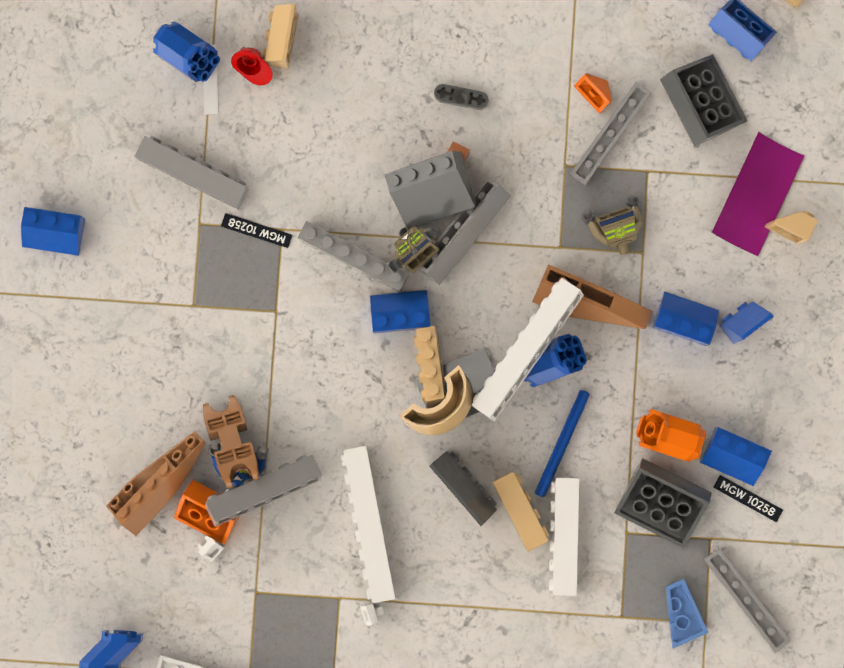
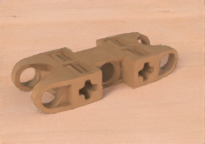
[203,395,259,488]

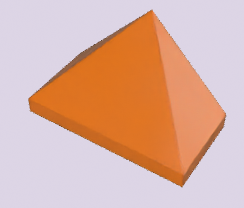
[574,73,612,113]

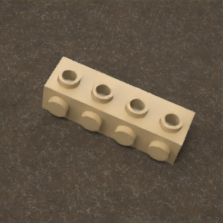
[414,326,447,408]
[492,471,550,552]

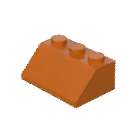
[174,480,239,545]

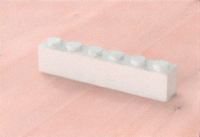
[549,478,579,596]

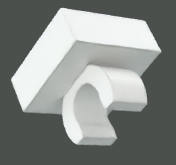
[198,536,224,562]
[360,604,384,625]

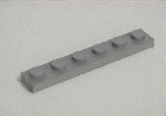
[570,82,651,186]
[704,547,791,653]

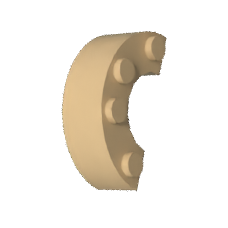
[400,365,473,435]

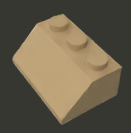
[262,4,298,69]

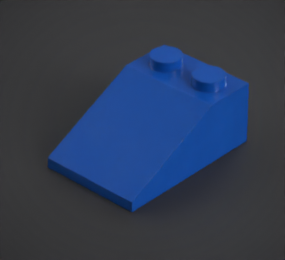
[720,301,774,344]

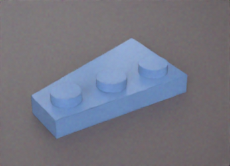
[666,579,708,648]

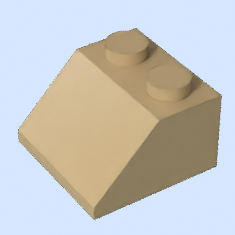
[765,211,818,244]

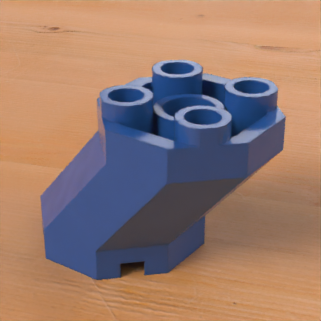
[153,21,220,82]
[524,334,587,387]
[79,630,143,668]

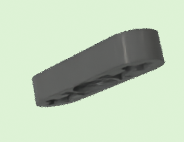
[434,84,488,110]

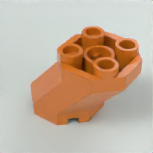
[636,409,706,462]

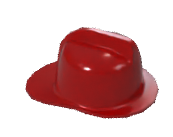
[231,47,273,86]

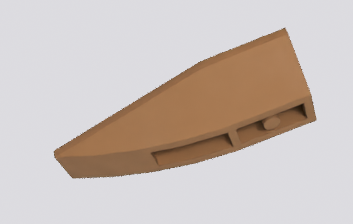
[532,264,653,329]
[106,431,206,536]

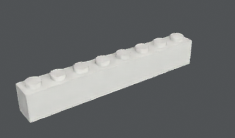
[472,278,584,422]
[341,446,396,603]

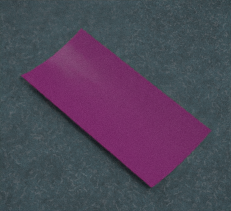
[711,132,804,256]

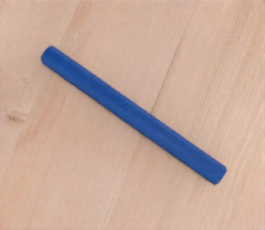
[535,390,590,497]

